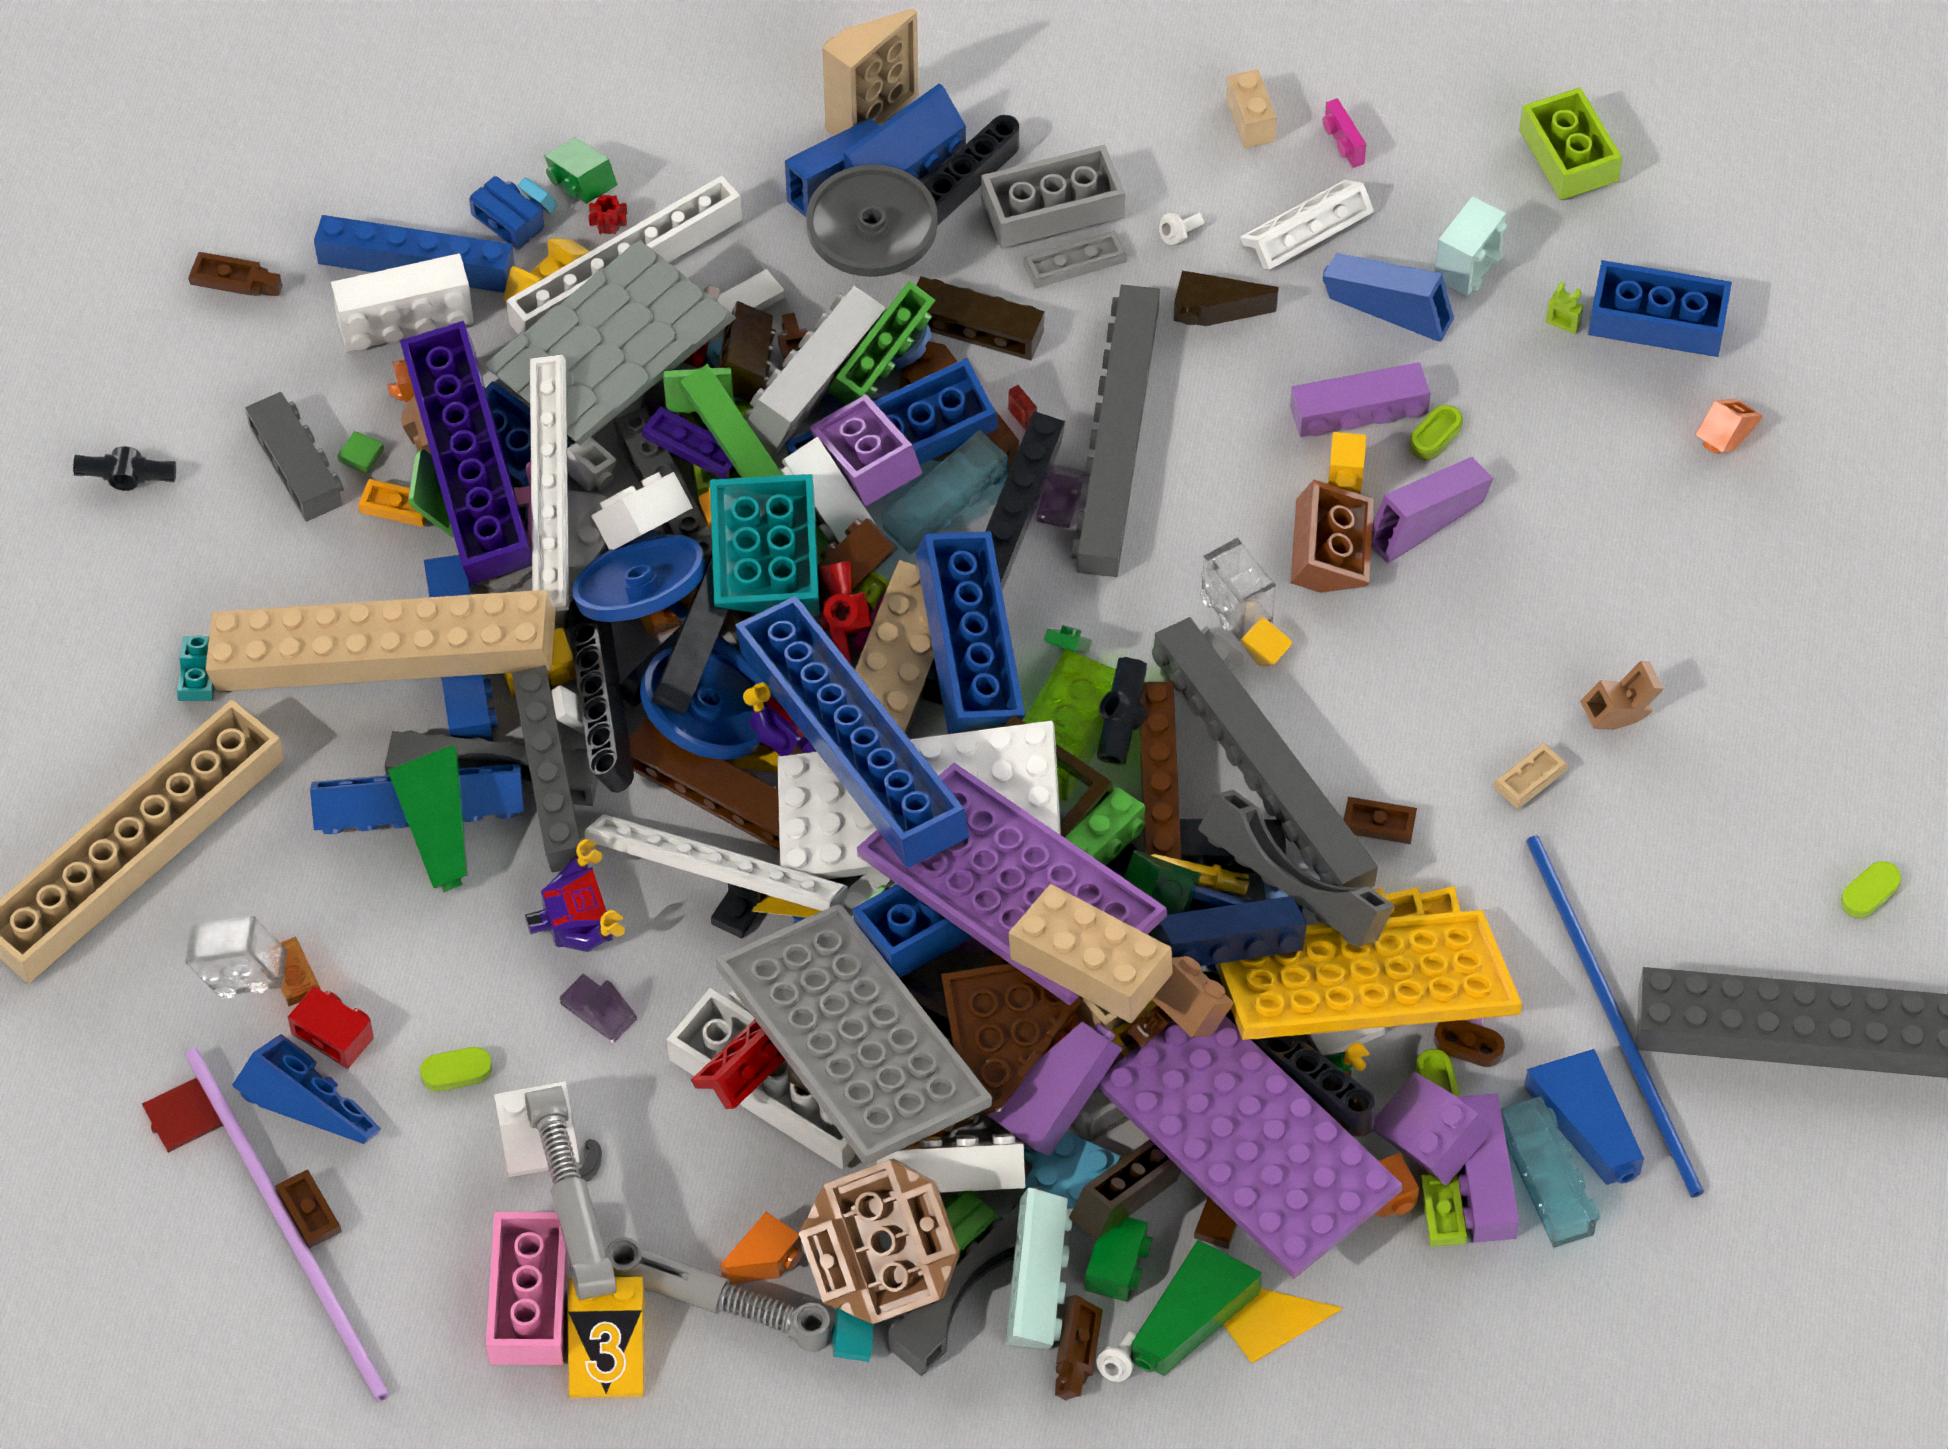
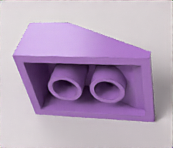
[809,394,923,507]
[1373,1071,1492,1186]

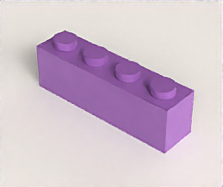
[1290,362,1431,437]
[1457,1093,1519,1243]

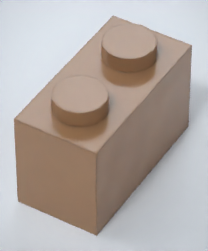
[1152,956,1234,1038]

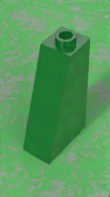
[388,744,468,892]
[1132,1240,1262,1376]

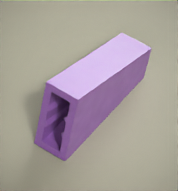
[1372,457,1494,563]
[987,1022,1123,1157]

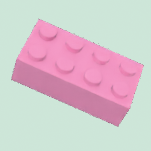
[486,1212,569,1365]

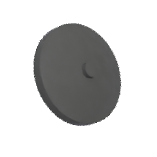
[806,165,937,277]

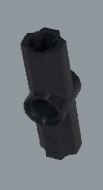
[1097,657,1147,765]

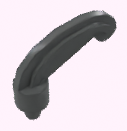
[575,1139,602,1181]

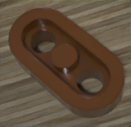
[1434,1020,1505,1067]

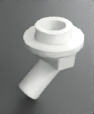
[1159,213,1205,245]
[1097,1331,1136,1382]

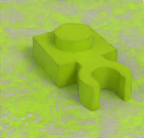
[1545,282,1584,334]

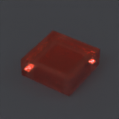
[1008,384,1037,430]

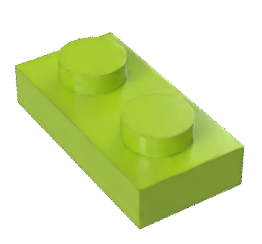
[1420,1173,1467,1247]

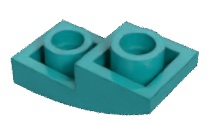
[177,635,214,701]
[832,1308,873,1362]

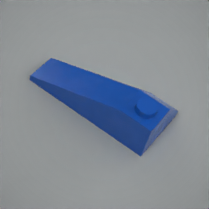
[232,1034,381,1144]

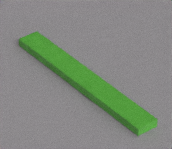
[678,364,859,591]

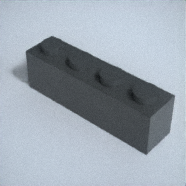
[245,392,344,522]

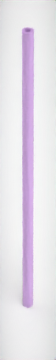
[185,1048,389,1402]

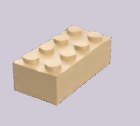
[1008,884,1173,1023]

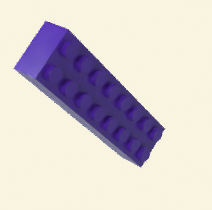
[400,320,532,585]

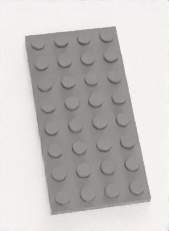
[716,903,992,1166]

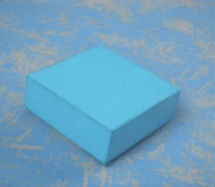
[517,177,558,214]

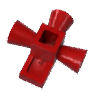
[818,562,873,668]

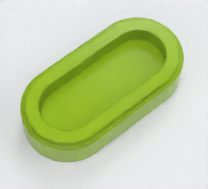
[1409,405,1463,460]
[1841,861,1901,918]
[420,1047,492,1092]
[1415,1049,1460,1097]

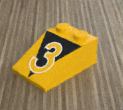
[568,1277,645,1398]

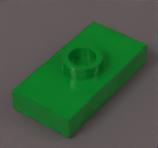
[1044,625,1092,652]

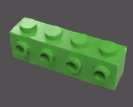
[827,281,935,405]
[1065,787,1145,866]

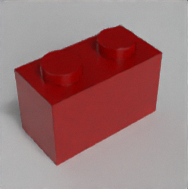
[287,986,374,1069]

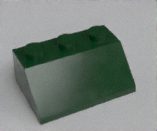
[1124,850,1201,938]

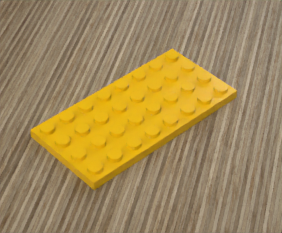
[1215,910,1522,1040]

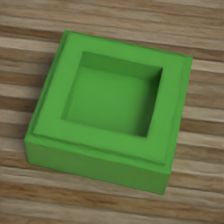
[337,431,384,474]

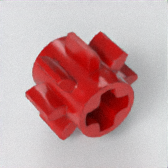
[588,195,628,234]

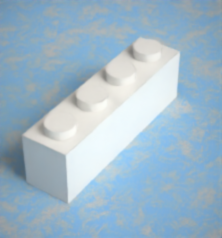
[781,437,875,545]

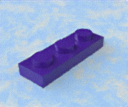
[642,406,736,479]

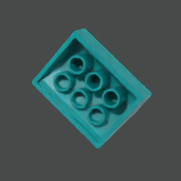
[710,474,820,616]

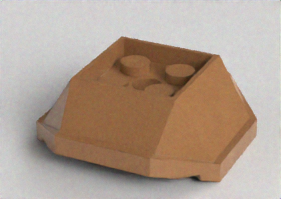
[798,1159,960,1324]

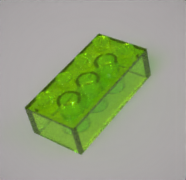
[1023,649,1116,801]

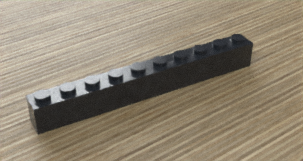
[923,411,1065,705]

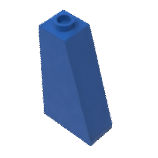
[785,118,880,217]
[1323,253,1454,342]
[1524,1049,1644,1185]

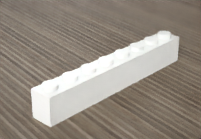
[506,175,742,335]

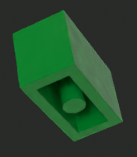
[544,137,618,204]
[1085,1217,1152,1302]

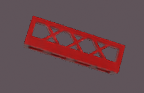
[691,1019,785,1109]

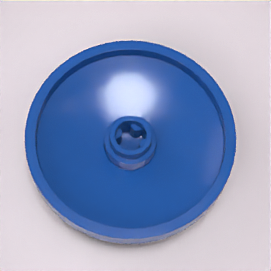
[572,534,707,622]
[640,647,772,760]

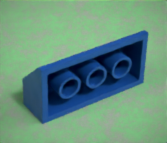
[844,83,966,180]

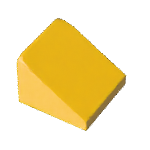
[503,266,540,304]
[1241,617,1293,665]

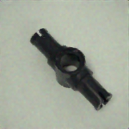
[73,446,176,491]

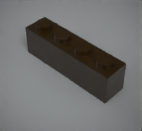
[916,276,1045,361]
[718,301,776,403]
[1069,1139,1182,1240]

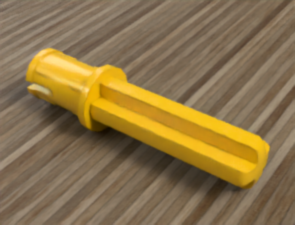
[1151,854,1249,896]

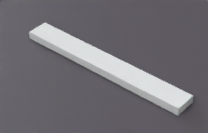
[530,355,569,611]
[585,814,847,911]

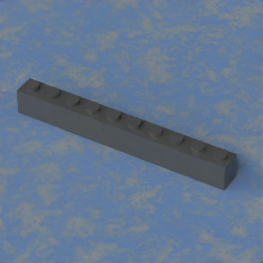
[1072,284,1160,577]
[1152,617,1378,888]

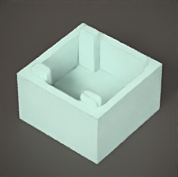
[1435,196,1507,296]

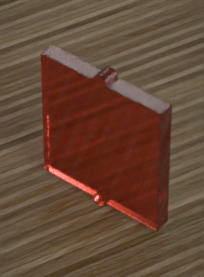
[142,1077,223,1153]

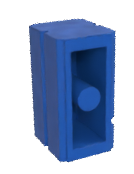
[469,176,544,250]

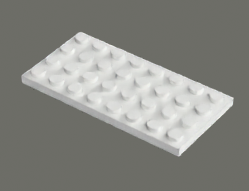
[778,721,1061,879]

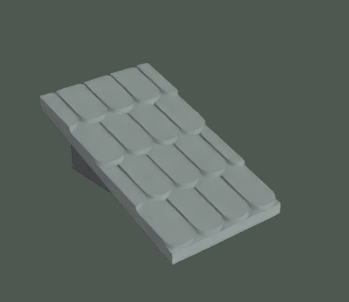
[484,240,736,445]

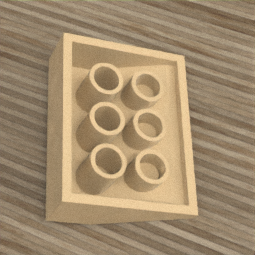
[822,8,919,135]

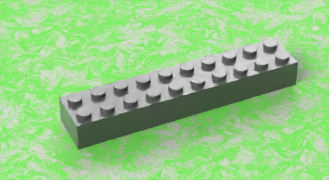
[1636,967,1948,1078]

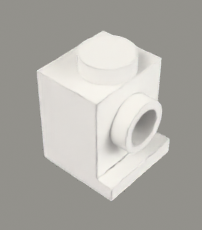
[567,437,617,491]

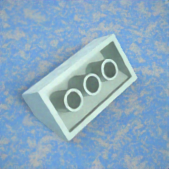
[1005,1188,1073,1350]

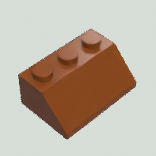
[1290,480,1374,593]

